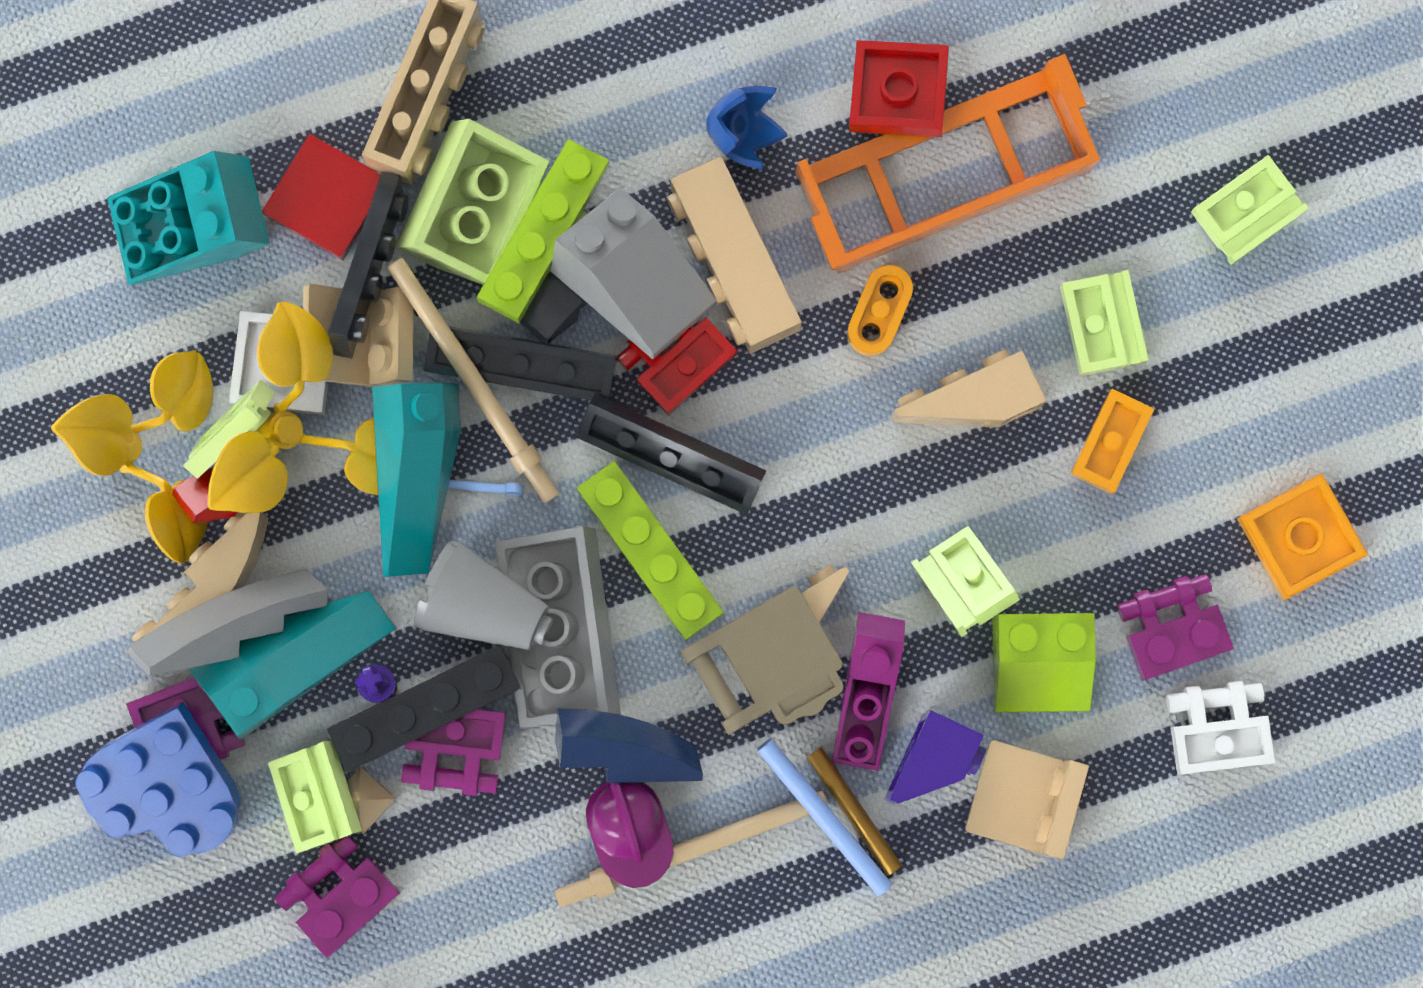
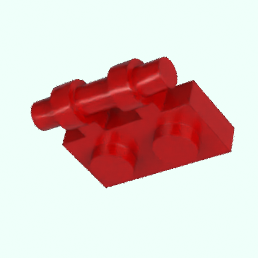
[617,317,738,416]

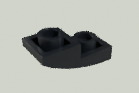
[520,271,588,345]

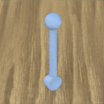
[448,480,524,496]

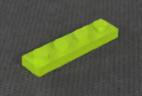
[477,139,609,323]
[576,461,724,641]

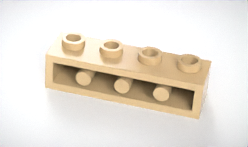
[362,0,486,186]

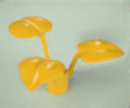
[208,302,378,514]
[51,350,213,564]

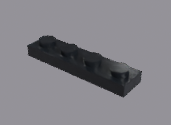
[328,172,409,359]
[424,326,617,400]
[577,393,766,515]
[327,645,522,772]

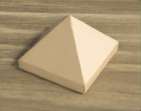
[347,767,396,834]

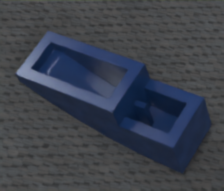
[555,708,703,783]

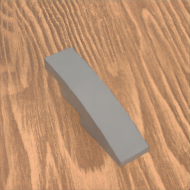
[129,569,328,676]

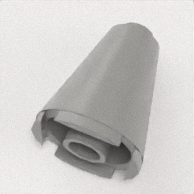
[414,540,554,650]

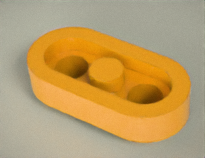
[847,265,913,357]

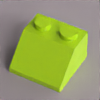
[992,613,1096,712]

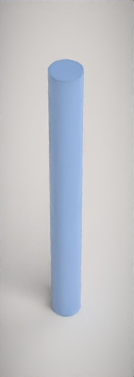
[757,738,892,896]

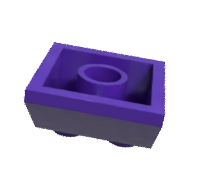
[883,710,987,804]

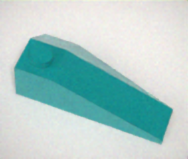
[372,382,461,577]
[187,591,396,740]

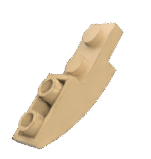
[126,512,269,656]

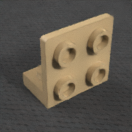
[303,284,413,387]
[965,740,1089,859]

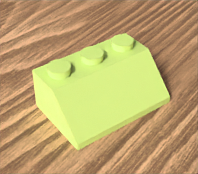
[395,119,549,285]

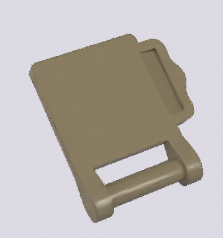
[680,586,843,736]

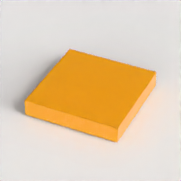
[1237,473,1368,601]

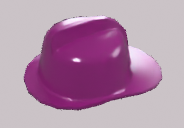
[585,782,674,888]

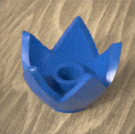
[707,85,788,169]

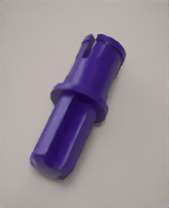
[356,665,397,703]

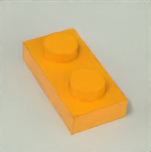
[1070,389,1154,495]

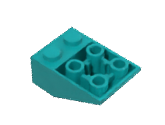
[107,151,270,285]

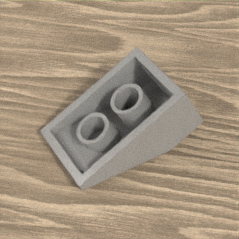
[551,187,717,359]

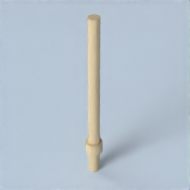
[387,257,559,503]
[554,790,829,908]

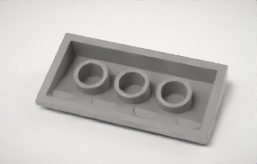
[495,526,621,729]

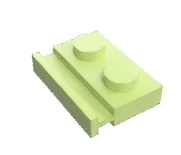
[1191,155,1309,265]
[1060,270,1149,376]
[183,379,274,479]
[911,526,1020,637]
[268,740,362,853]

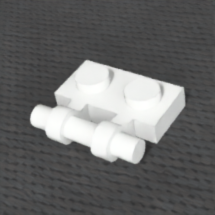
[1166,681,1275,775]

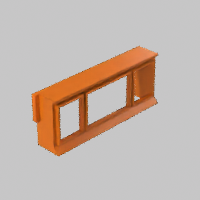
[795,54,1100,273]

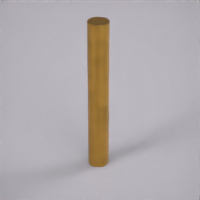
[806,747,903,876]

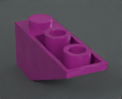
[832,612,905,771]

